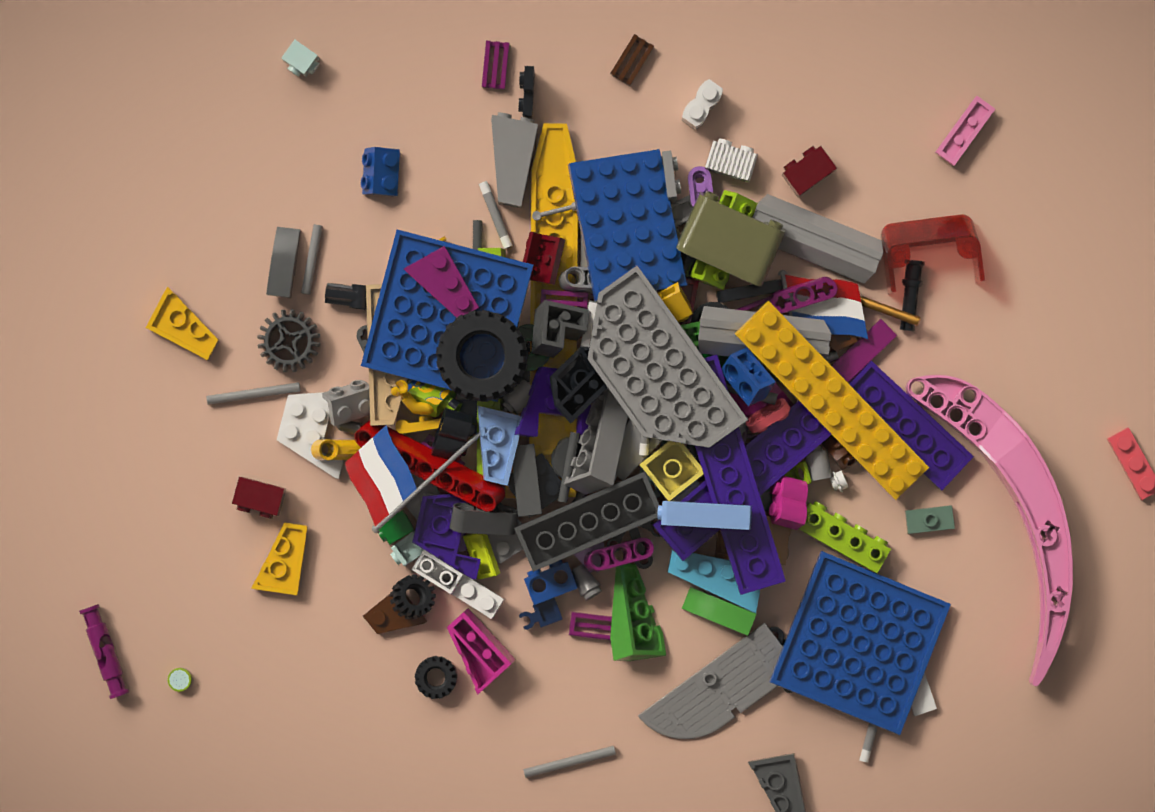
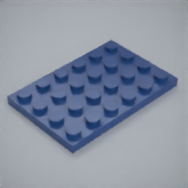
[568,149,687,302]

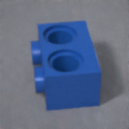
[722,347,776,406]
[524,559,578,605]

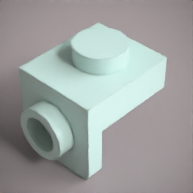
[390,531,423,567]

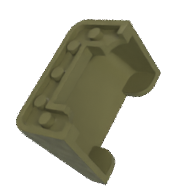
[676,191,786,287]

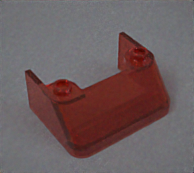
[880,214,985,294]

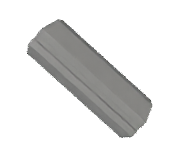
[752,194,883,284]
[698,306,831,360]

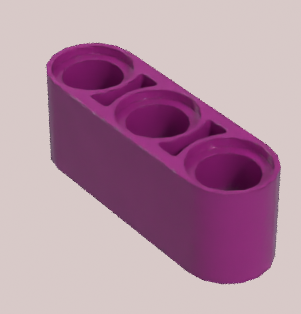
[584,538,654,572]

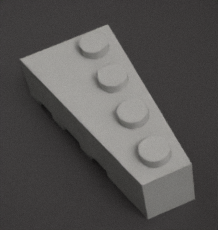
[564,389,628,495]

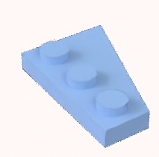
[478,406,522,486]

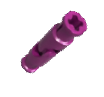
[79,604,129,699]

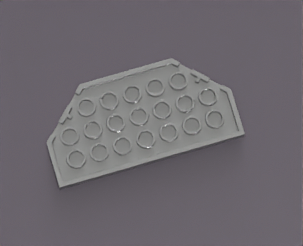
[588,266,748,448]

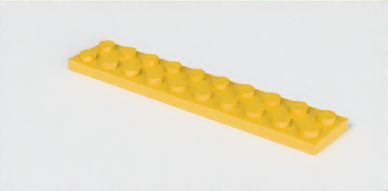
[734,301,929,500]

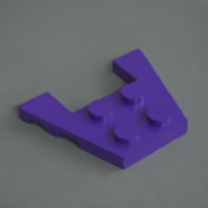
[514,367,591,442]
[412,494,481,580]

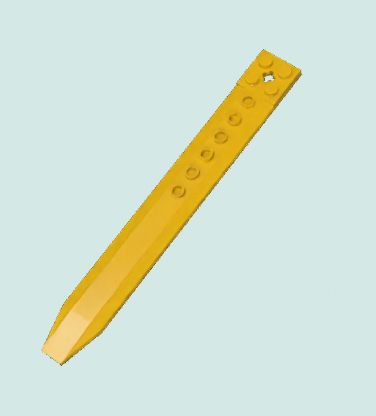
[529,123,578,497]

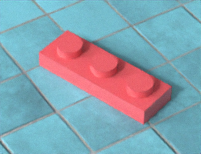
[1107,427,1155,500]

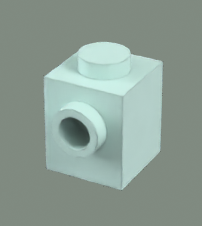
[281,39,320,77]

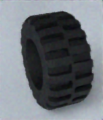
[436,310,528,402]

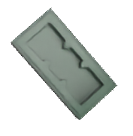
[905,505,955,534]

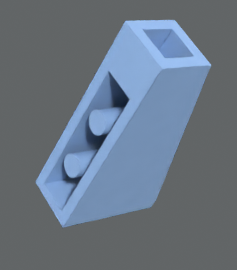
[657,501,752,530]

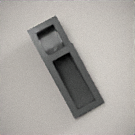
[266,227,301,298]

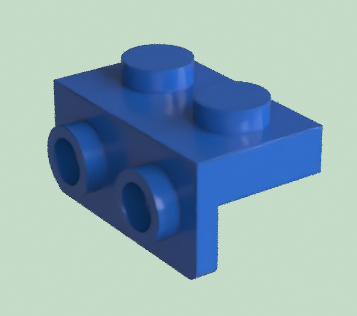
[361,147,400,196]

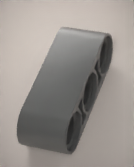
[449,503,518,535]

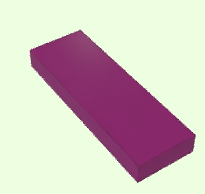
[832,319,897,382]

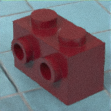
[782,146,837,197]
[232,477,286,519]

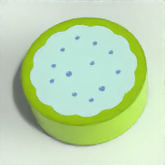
[168,668,192,692]

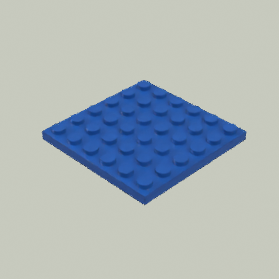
[361,229,534,402]
[769,551,951,735]

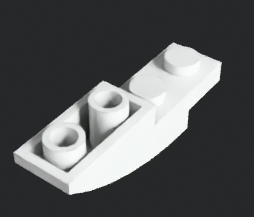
[411,550,505,619]

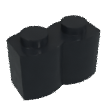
[431,408,475,462]

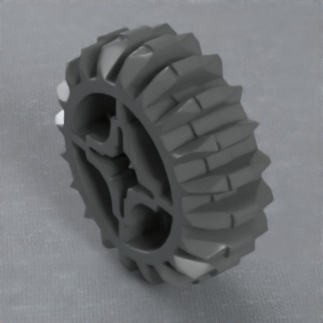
[257,309,321,372]

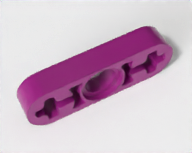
[770,277,837,313]

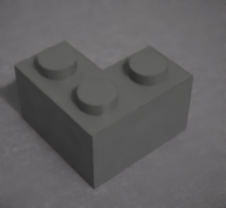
[532,300,589,358]

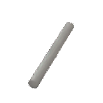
[206,382,300,405]
[523,746,616,778]

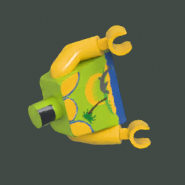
[391,380,462,417]

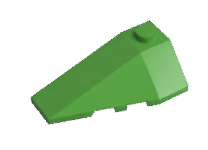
[610,563,666,661]

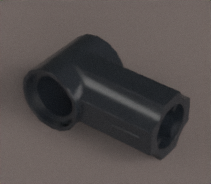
[325,283,367,310]

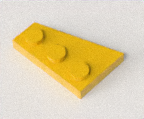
[145,287,219,360]
[251,522,308,595]

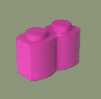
[769,476,808,530]

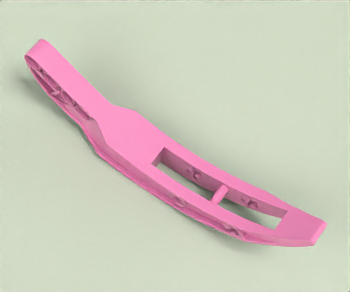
[906,375,1073,686]

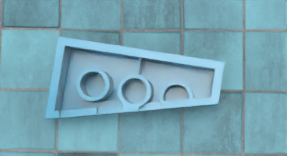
[667,550,761,613]

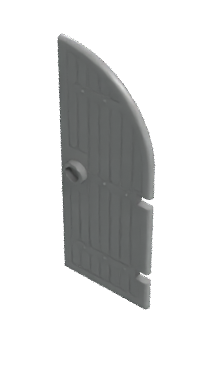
[638,623,783,739]

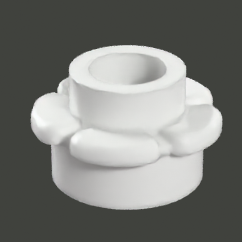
[830,470,849,492]

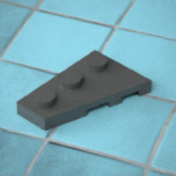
[748,753,806,812]

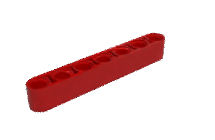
[354,420,505,512]

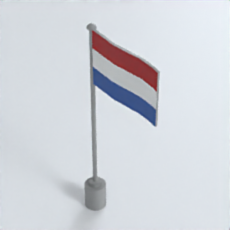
[778,270,868,481]
[345,379,531,533]

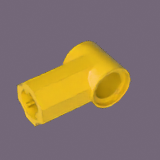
[311,439,361,460]

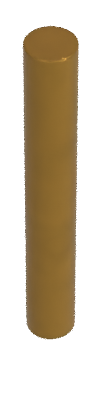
[860,296,921,326]

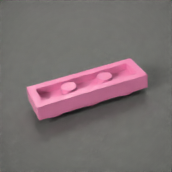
[935,96,995,166]

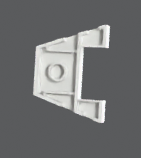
[277,392,344,479]

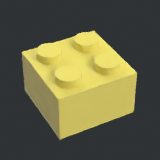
[639,441,703,501]

